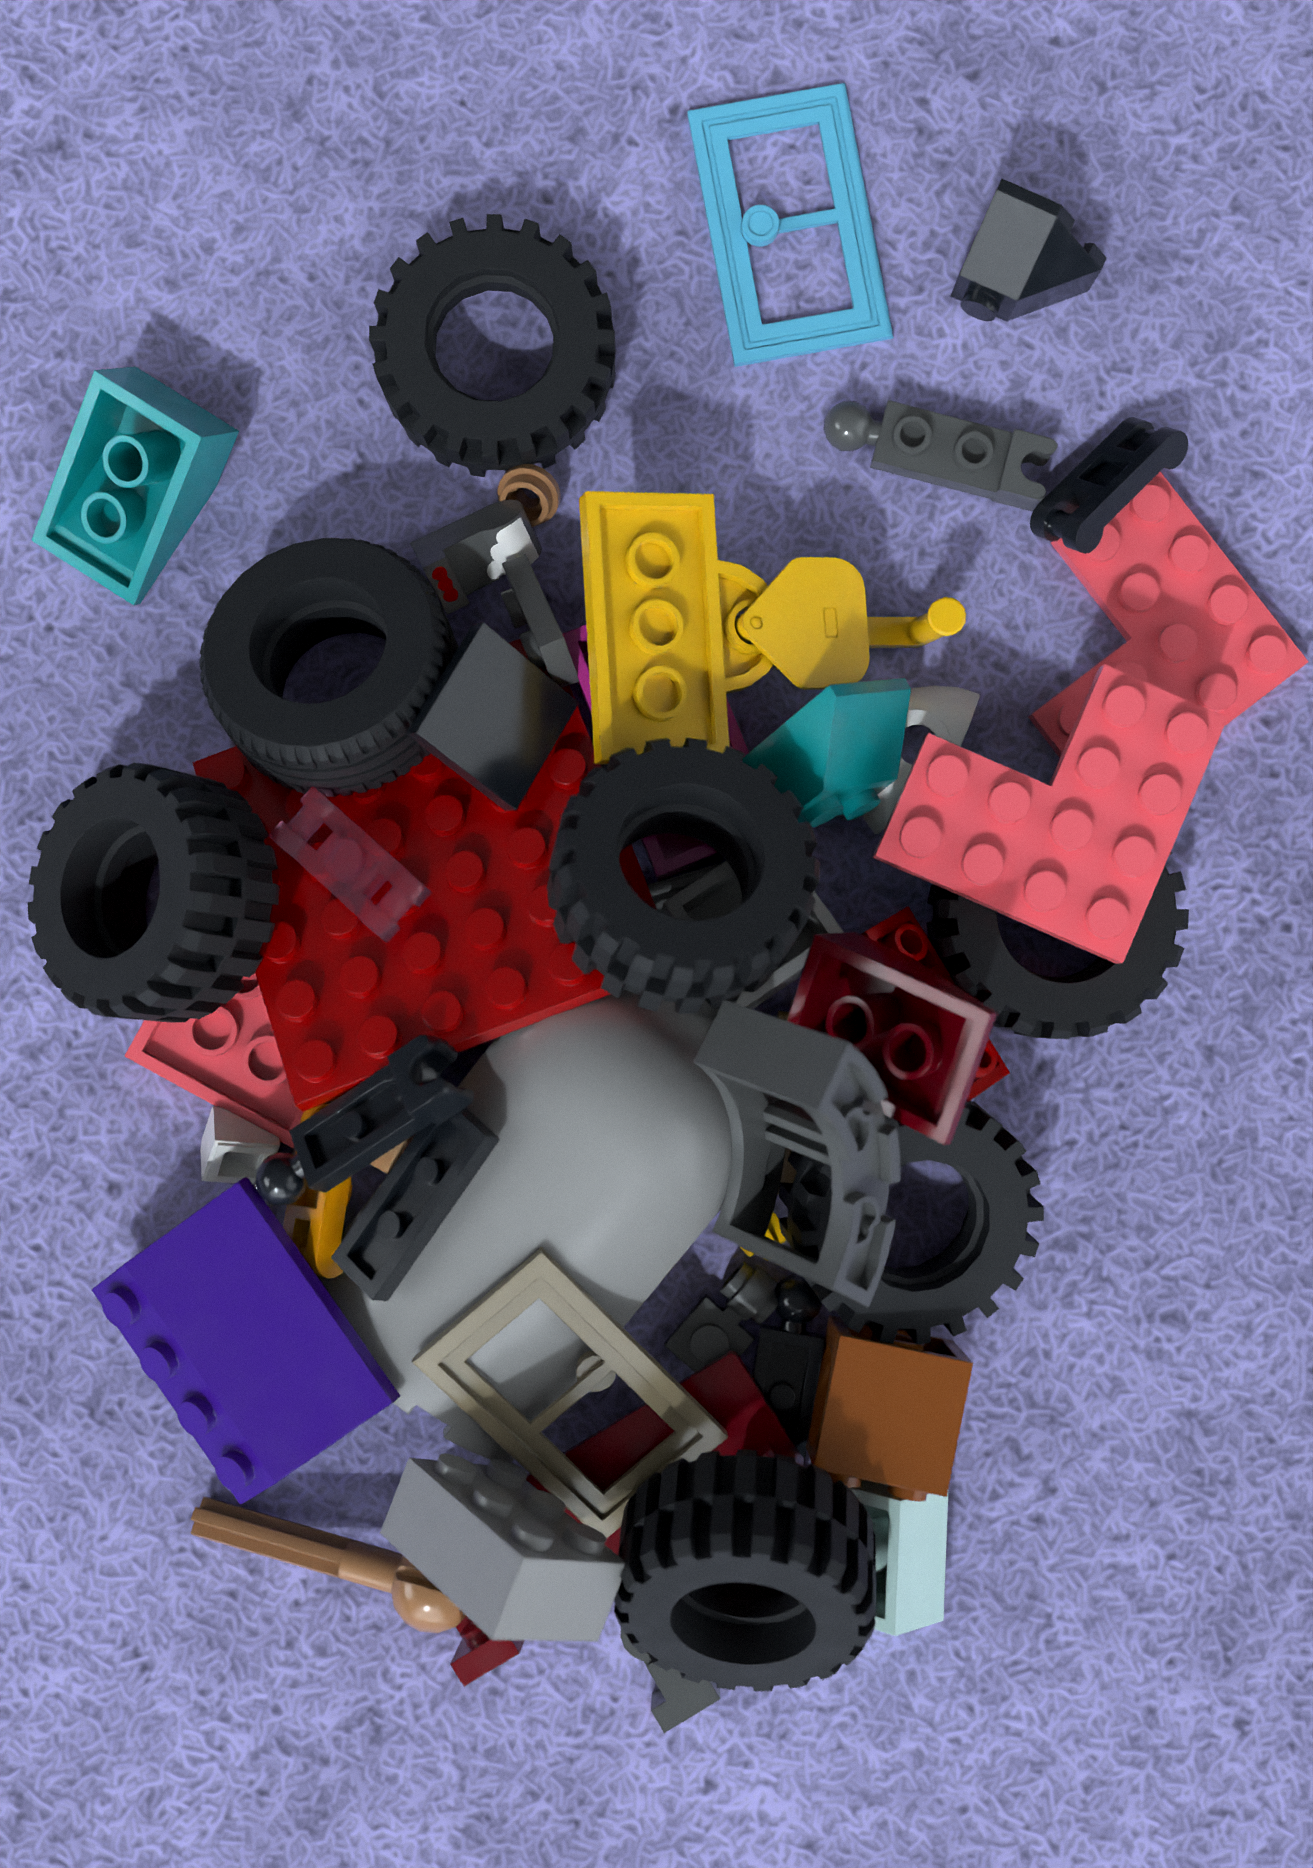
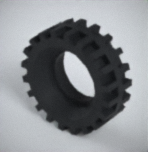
[369,214,616,478]
[778,1101,1044,1345]

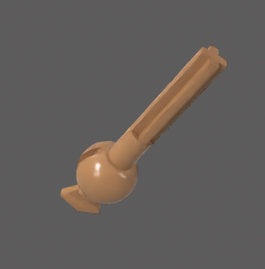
[190,1497,467,1633]

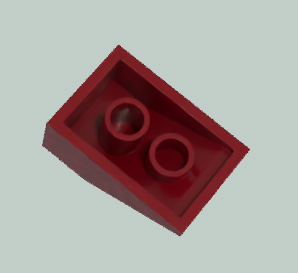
[787,932,997,1145]

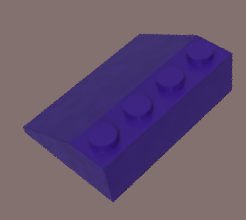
[92,1176,400,1505]

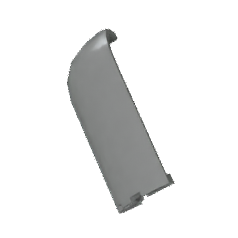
[317,989,732,1462]

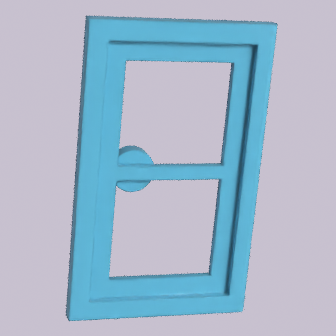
[687,83,893,367]

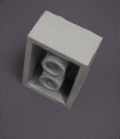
[380,1454,625,1642]

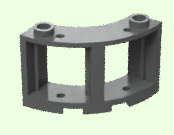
[693,1000,901,1308]

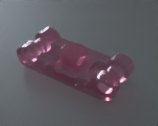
[269,786,432,943]

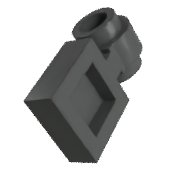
[664,1262,779,1372]

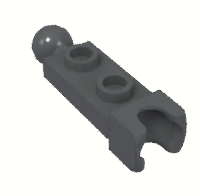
[823,400,1057,512]

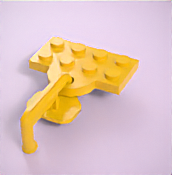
[579,491,966,764]

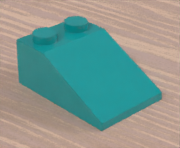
[31,366,239,605]

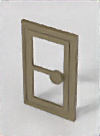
[412,1247,728,1539]

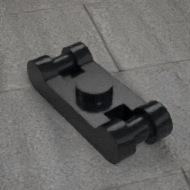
[1030,417,1188,554]

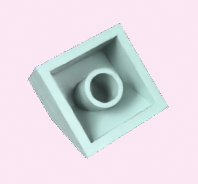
[848,1480,948,1636]

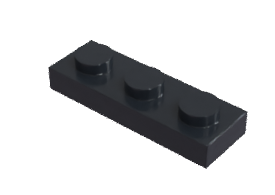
[331,1108,500,1301]

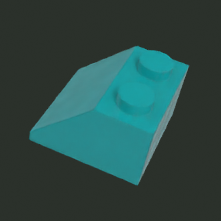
[742,678,911,827]

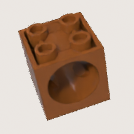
[806,1315,973,1502]

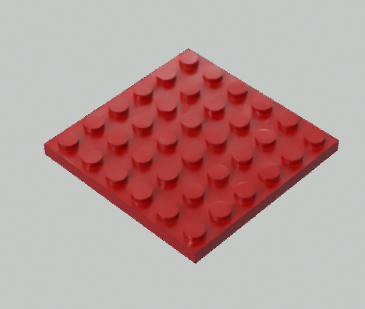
[192,638,657,1112]

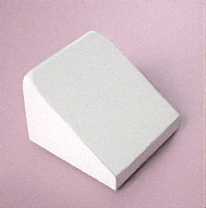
[200,1106,280,1185]

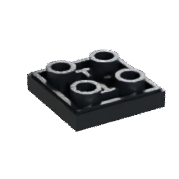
[406,622,579,811]

